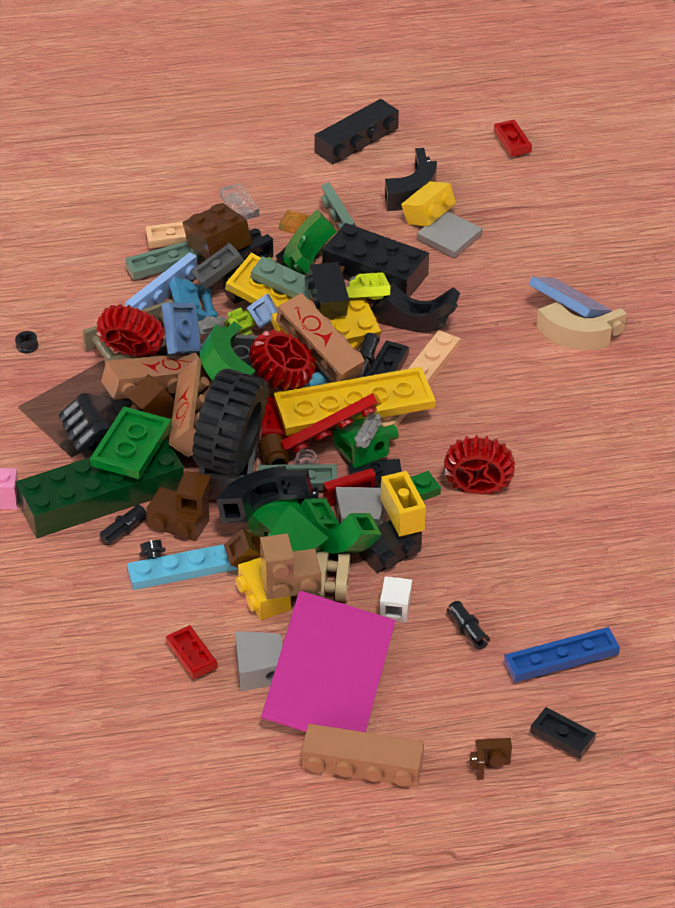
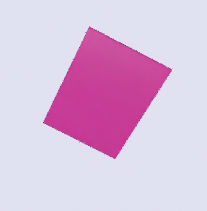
[261,590,396,732]

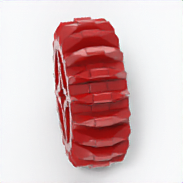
[96,304,165,358]
[248,329,316,391]
[444,434,515,495]

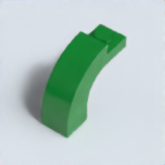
[283,209,337,275]
[200,321,255,381]
[300,498,382,554]

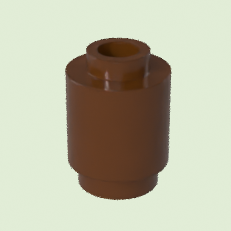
[258,434,289,465]

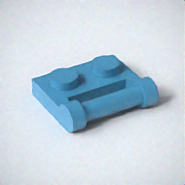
[169,277,219,321]

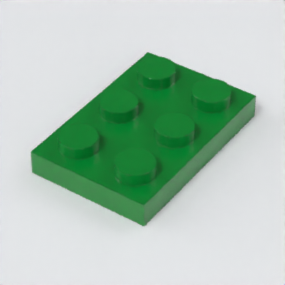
[90,407,172,479]

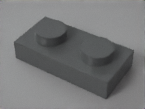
[191,243,244,290]

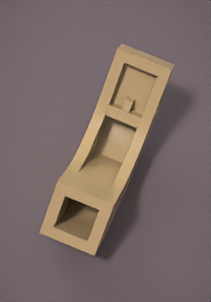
[536,302,627,350]

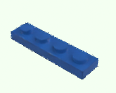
[504,627,620,683]

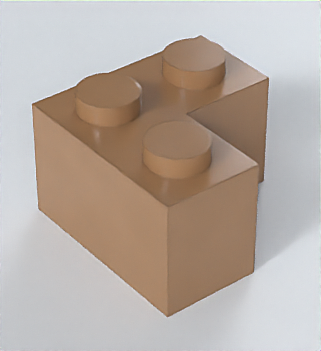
[260,534,322,599]

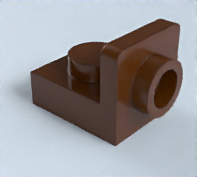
[470,737,512,780]

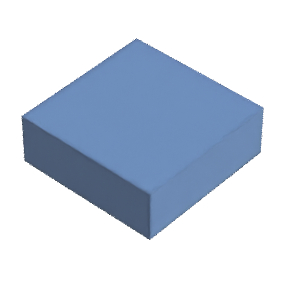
[247,294,278,328]

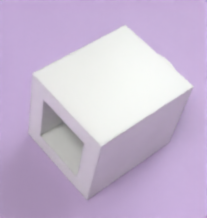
[380,576,412,623]

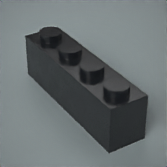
[314,99,399,165]

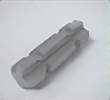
[354,413,382,448]

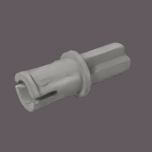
[198,316,226,335]

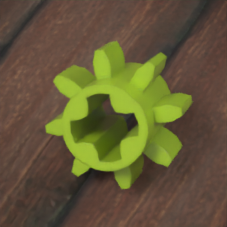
[224,307,255,335]

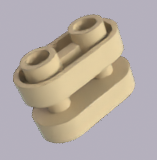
[311,552,351,602]

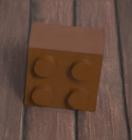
[182,203,252,259]

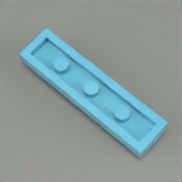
[127,544,238,590]

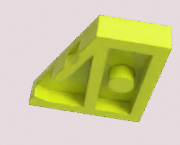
[346,273,390,300]

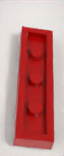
[281,393,381,453]

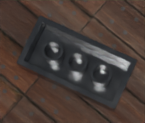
[322,223,429,297]

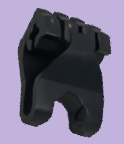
[58,393,133,459]

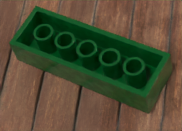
[15,437,184,538]

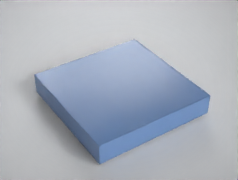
[162,303,201,354]

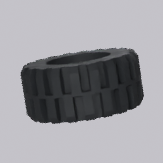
[192,368,268,476]

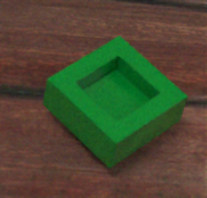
[410,470,441,501]

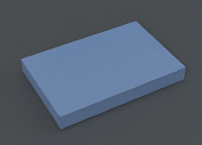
[529,276,612,318]

